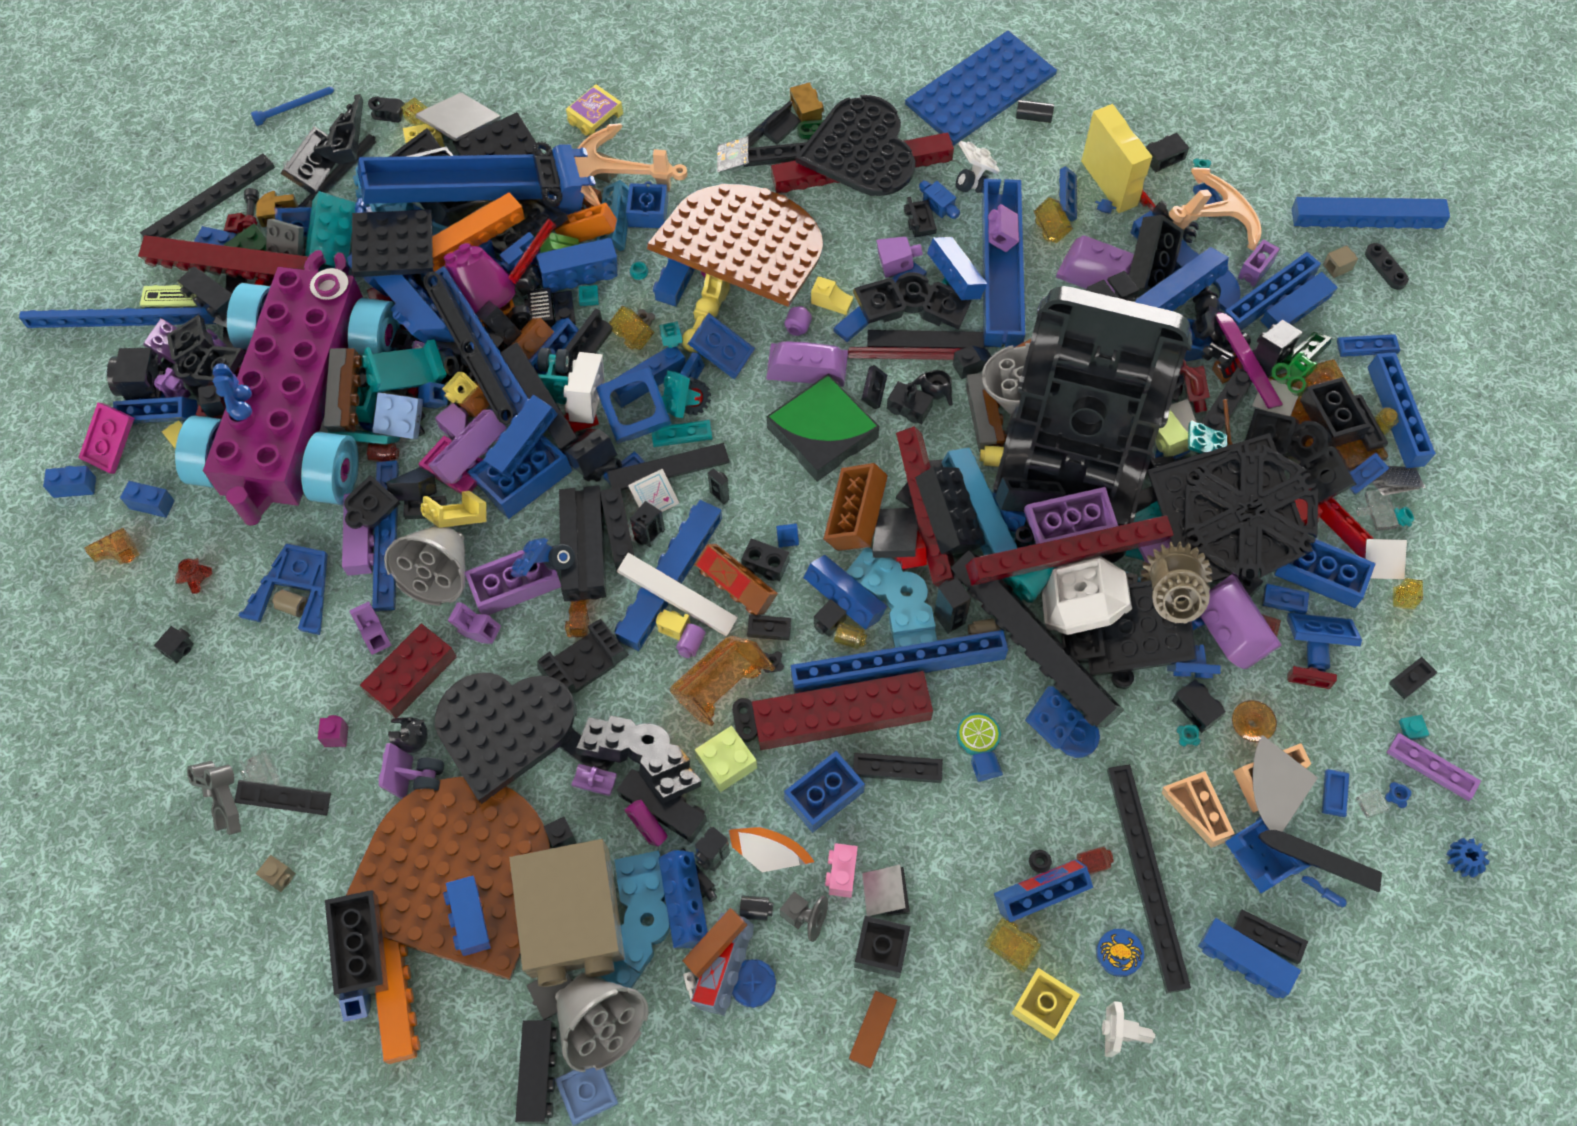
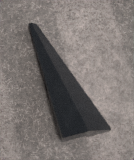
[314,94,363,164]

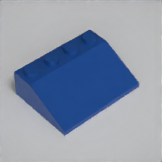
[467,435,572,519]

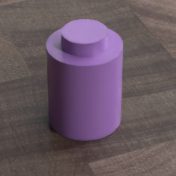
[676,624,706,658]

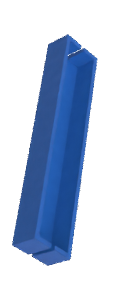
[357,154,554,204]
[982,179,1025,347]

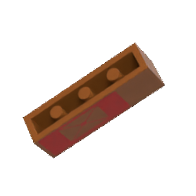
[694,544,778,615]

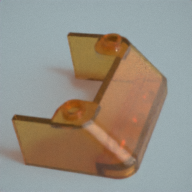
[670,636,775,726]

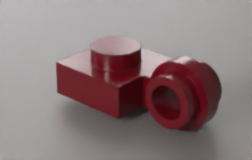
[224,213,258,234]

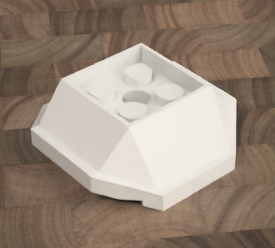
[1042,556,1132,635]

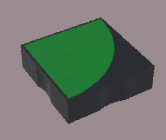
[766,373,880,482]

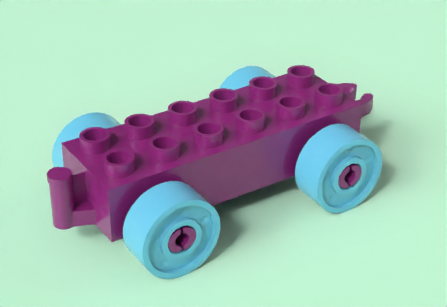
[175,250,401,526]

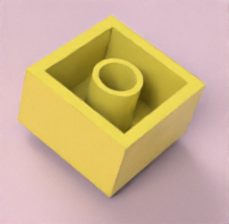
[1011,968,1080,1041]

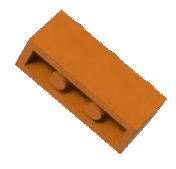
[555,203,617,243]

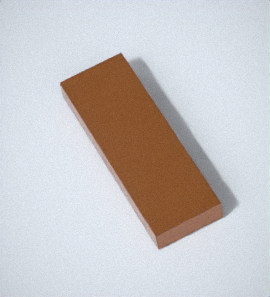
[682,908,747,978]
[849,990,897,1069]

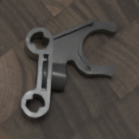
[187,761,241,835]

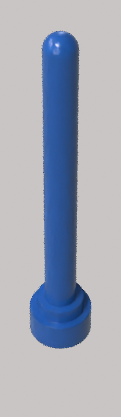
[250,86,334,126]

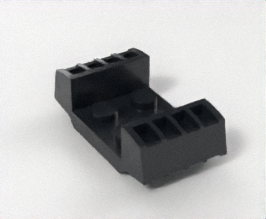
[537,619,629,694]

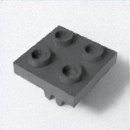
[266,219,307,256]

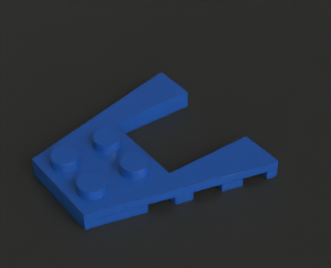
[238,543,328,635]

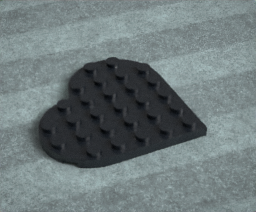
[796,95,915,196]
[435,673,577,804]

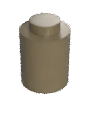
[272,589,308,617]

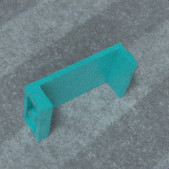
[361,339,447,393]

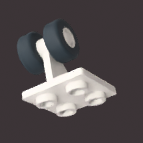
[956,141,1000,193]

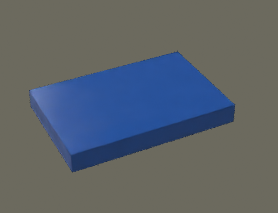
[687,313,755,379]
[1287,613,1362,647]

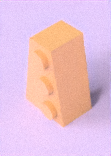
[1233,743,1311,813]
[1162,771,1235,848]

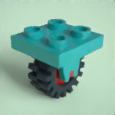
[662,371,711,418]

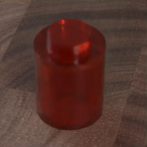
[367,443,400,462]
[1077,846,1114,875]

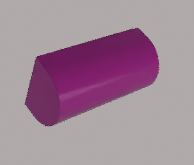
[624,800,668,847]

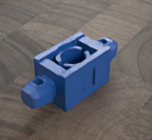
[919,180,960,219]

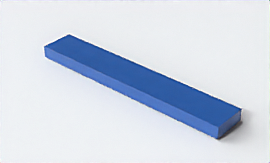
[833,261,927,342]

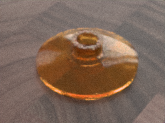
[1232,700,1277,742]

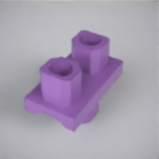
[154,368,191,398]
[571,764,617,796]

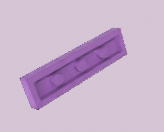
[1386,733,1481,801]

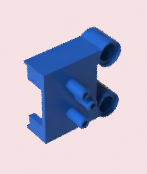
[1225,816,1312,894]

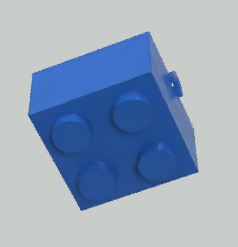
[626,181,668,228]

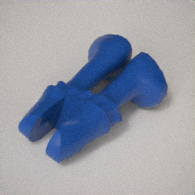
[213,363,252,420]

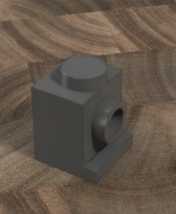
[780,891,809,929]

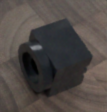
[107,348,166,401]

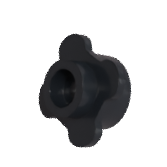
[761,651,784,673]

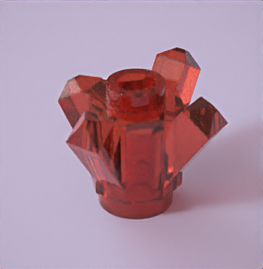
[175,558,213,594]

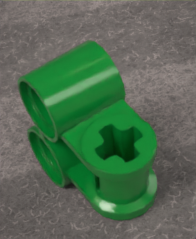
[1272,351,1318,396]

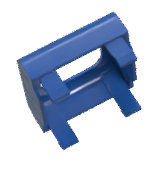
[552,144,596,215]
[596,368,672,444]

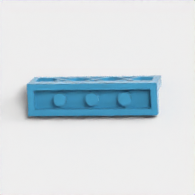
[597,180,629,251]

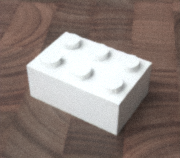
[564,352,605,423]

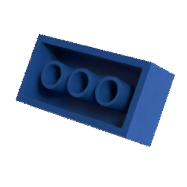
[536,238,618,293]
[1274,539,1376,608]

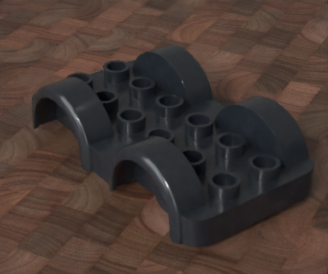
[993,286,1192,526]

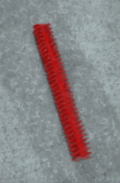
[508,219,556,284]

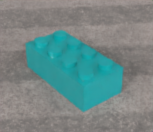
[304,191,356,272]

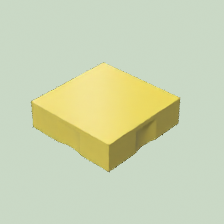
[1081,104,1152,213]

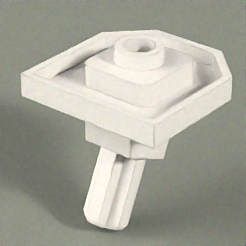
[1102,1001,1155,1057]

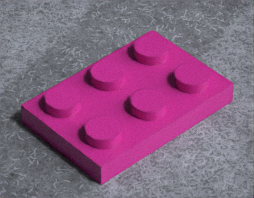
[78,402,134,474]
[418,435,483,495]

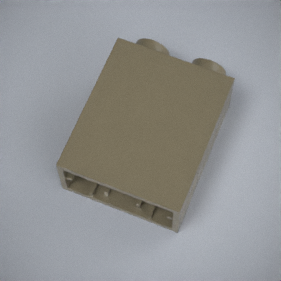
[509,839,625,987]

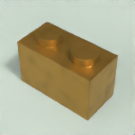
[790,82,824,122]

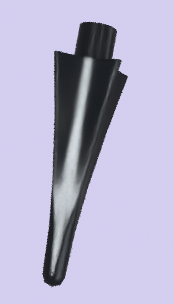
[680,848,717,902]

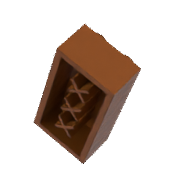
[823,463,888,551]

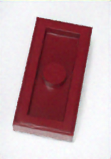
[1287,666,1337,689]

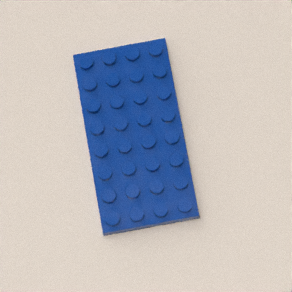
[905,30,1057,146]

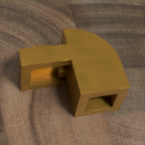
[256,191,298,227]

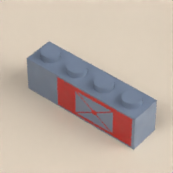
[690,913,754,1016]

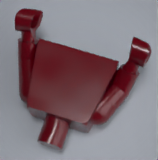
[1179,360,1210,413]

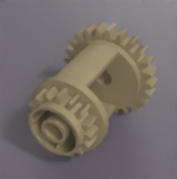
[1141,542,1212,624]

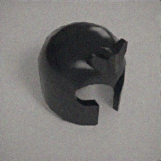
[388,717,428,753]

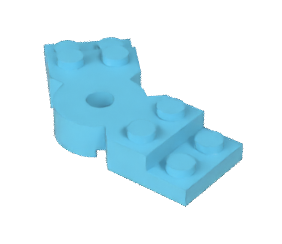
[846,547,937,648]

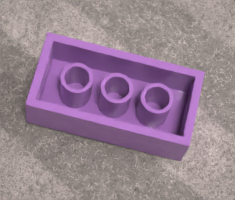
[465,550,561,615]

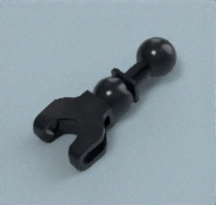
[1192,286,1230,349]

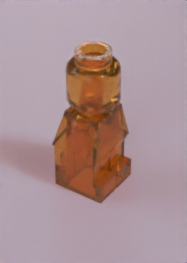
[565,599,590,637]

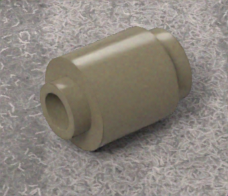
[968,618,1000,635]

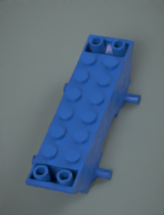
[346,253,455,344]

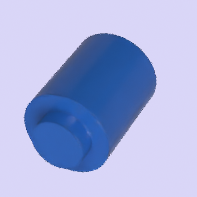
[1307,641,1330,672]

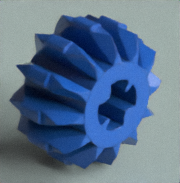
[1446,838,1490,878]

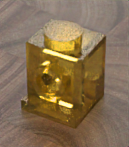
[1393,578,1423,609]

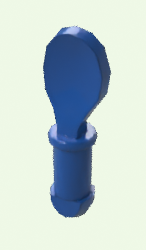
[1301,876,1347,908]

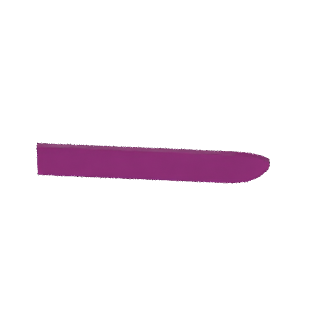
[1216,313,1283,409]

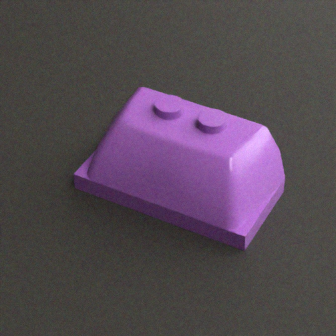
[1056,235,1134,293]
[766,341,848,387]
[1024,487,1118,544]
[1201,574,1282,669]

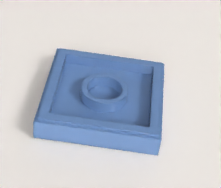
[555,1064,618,1126]

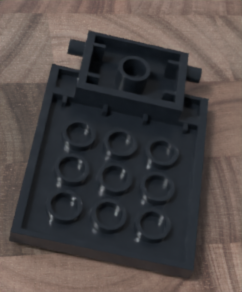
[1061,580,1197,676]

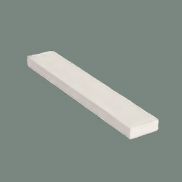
[617,553,738,636]

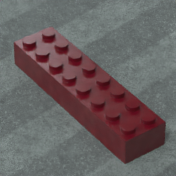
[752,671,933,751]

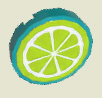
[956,713,1001,755]

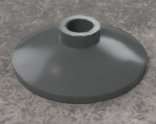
[804,895,828,942]

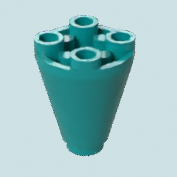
[1002,566,1058,603]

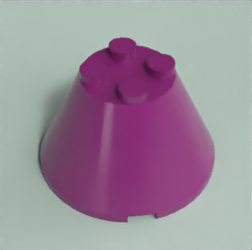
[444,243,516,314]

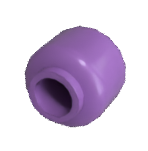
[784,306,812,336]

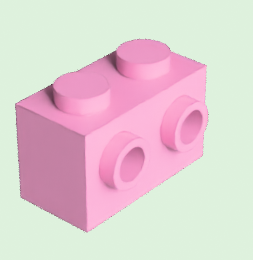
[825,843,858,898]

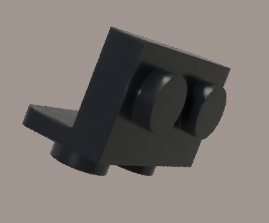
[904,197,937,237]

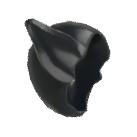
[911,370,953,406]

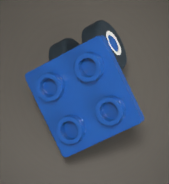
[511,538,575,577]

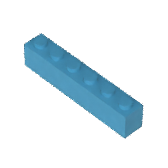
[941,447,1017,556]

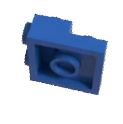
[500,232,540,274]

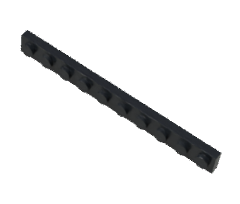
[1107,764,1191,994]

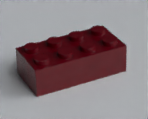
[360,623,457,718]

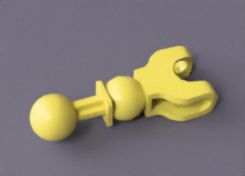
[682,274,731,353]

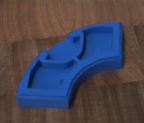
[1213,270,1241,312]

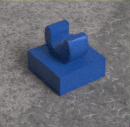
[776,523,799,548]

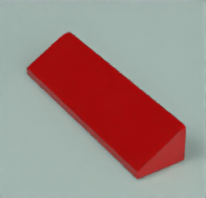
[1319,498,1374,559]

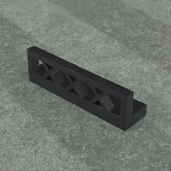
[555,308,614,377]

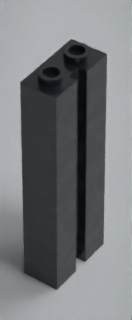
[559,485,607,602]

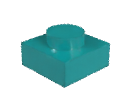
[579,285,599,307]
[1398,715,1430,740]

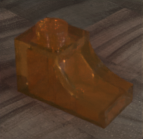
[84,528,140,565]

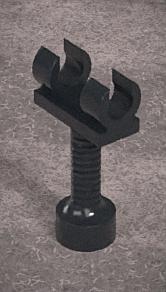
[1152,200,1199,243]
[1201,332,1251,370]

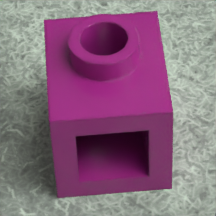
[317,715,349,747]

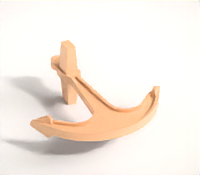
[574,124,687,206]
[1169,168,1261,251]

